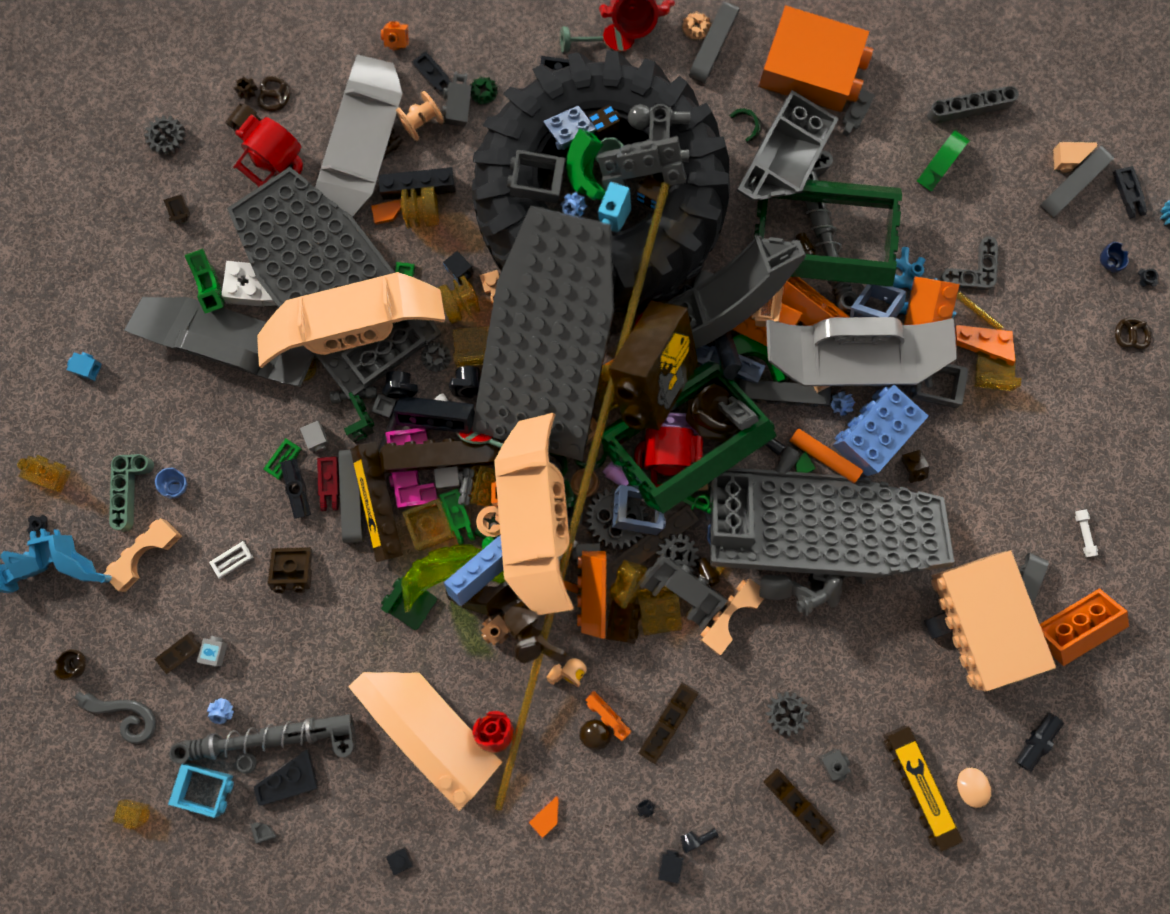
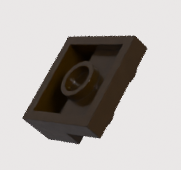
[267,547,312,594]

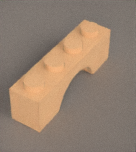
[104,518,182,592]
[700,578,764,655]

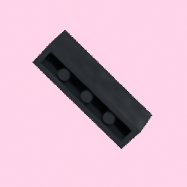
[378,167,456,200]
[393,396,475,434]

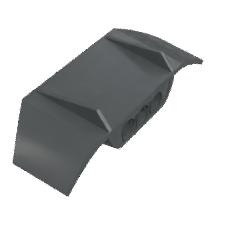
[124,297,315,387]

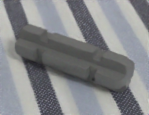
[458,468,475,506]

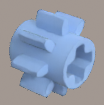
[561,192,587,217]
[831,391,855,416]
[207,699,234,724]

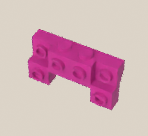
[385,428,438,509]

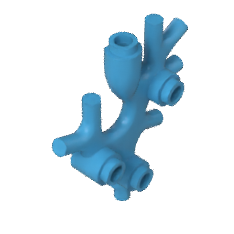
[887,247,957,318]

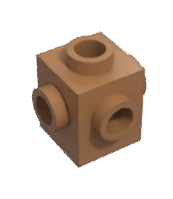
[481,612,509,645]

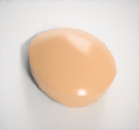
[957,768,991,808]

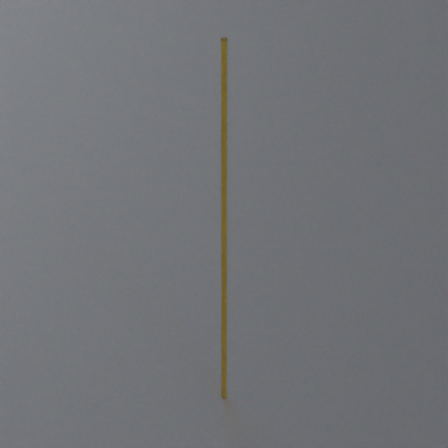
[494,183,670,810]

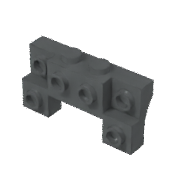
[598,136,686,191]
[639,554,727,629]

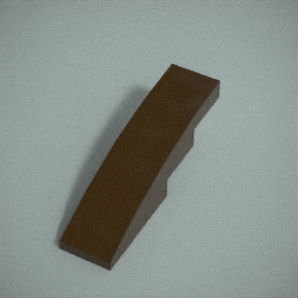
[638,682,699,764]
[763,768,836,846]

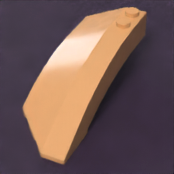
[349,672,502,810]

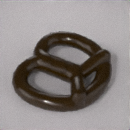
[258,76,290,111]
[1115,317,1151,349]

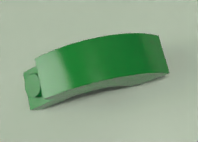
[567,128,606,200]
[917,130,970,192]
[184,248,224,314]
[733,334,786,382]

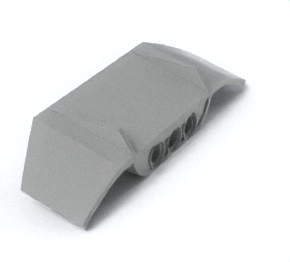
[315,55,403,218]
[766,317,957,387]

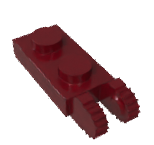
[317,457,339,511]

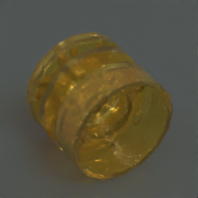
[401,186,439,229]
[437,275,480,325]

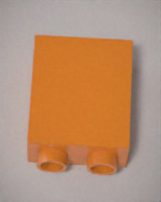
[758,5,874,112]

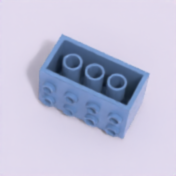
[832,385,928,476]

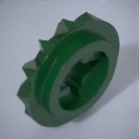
[470,76,498,104]

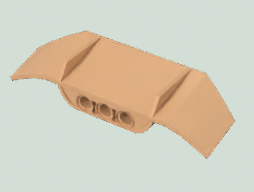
[257,272,445,368]
[494,413,574,615]

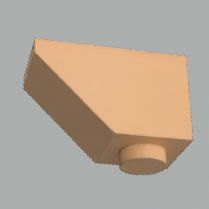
[1053,142,1097,173]

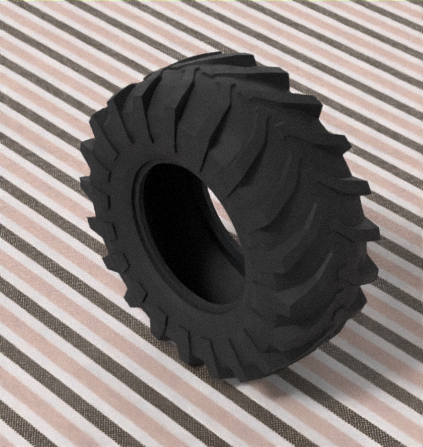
[472,50,730,320]

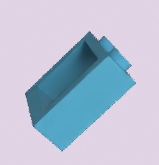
[169,762,234,818]

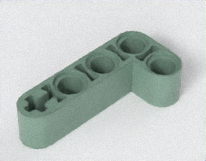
[109,454,154,532]

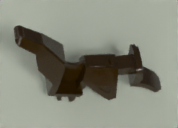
[445,581,568,663]

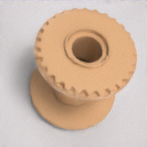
[396,91,444,141]

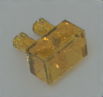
[17,455,71,493]

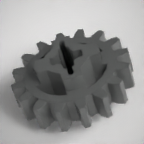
[656,533,699,567]

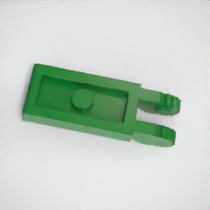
[440,488,475,545]

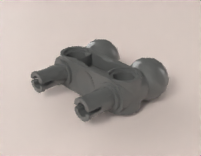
[628,104,691,163]

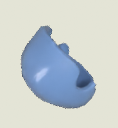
[154,467,188,499]

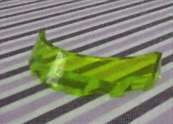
[401,545,506,613]

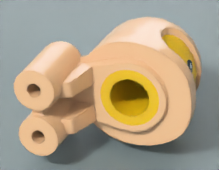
[546,658,587,687]

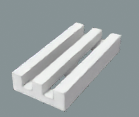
[209,541,254,579]

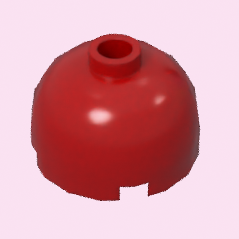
[472,711,514,753]

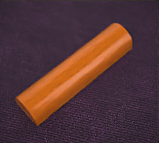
[789,429,863,483]

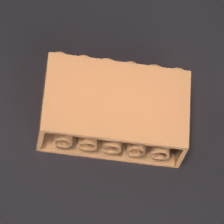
[931,551,1056,691]

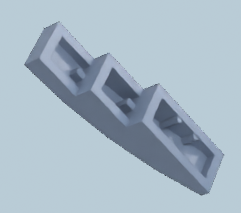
[696,345,765,384]

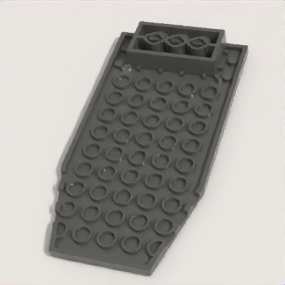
[227,167,442,400]
[472,206,614,461]
[710,468,954,578]

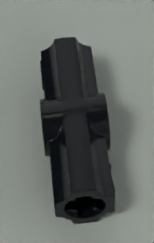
[280,459,311,519]
[1015,712,1064,772]

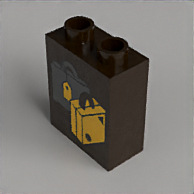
[609,301,698,431]

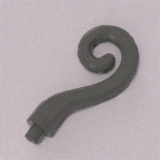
[74,692,156,744]

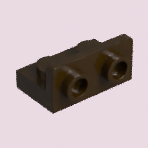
[606,600,642,644]

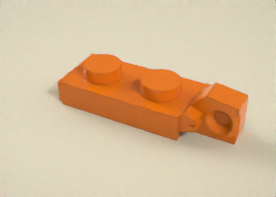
[585,691,631,741]

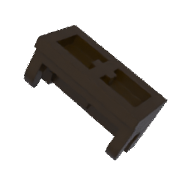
[154,631,201,674]

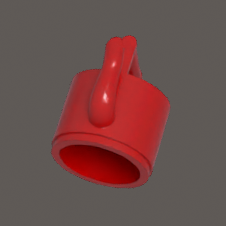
[599,0,675,39]
[233,115,303,187]
[634,427,703,488]

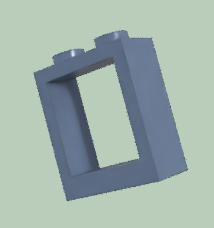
[850,284,906,318]
[612,485,666,535]

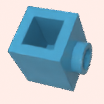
[66,352,102,381]

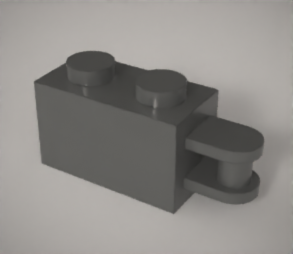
[441,71,471,127]

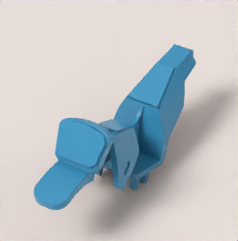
[0,529,112,593]

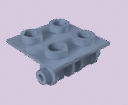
[543,106,596,150]

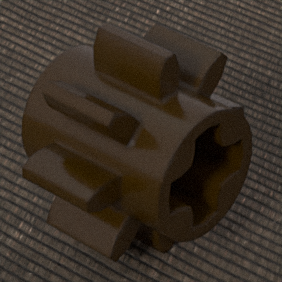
[233,76,258,101]

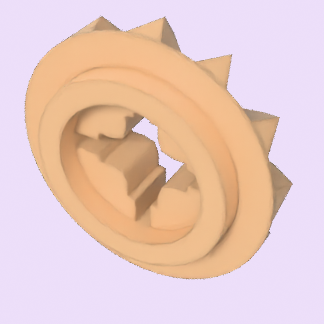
[683,12,711,40]
[476,506,500,537]

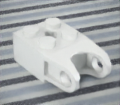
[221,261,277,307]

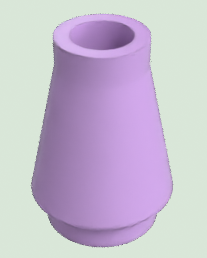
[602,461,629,486]

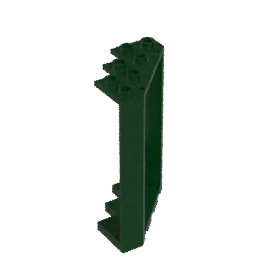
[754,180,902,287]
[597,361,777,514]

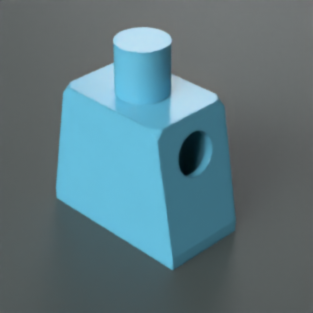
[598,182,631,232]

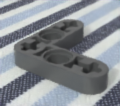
[940,236,998,290]

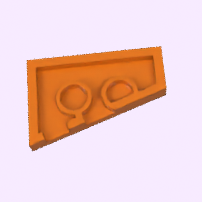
[955,325,1015,366]

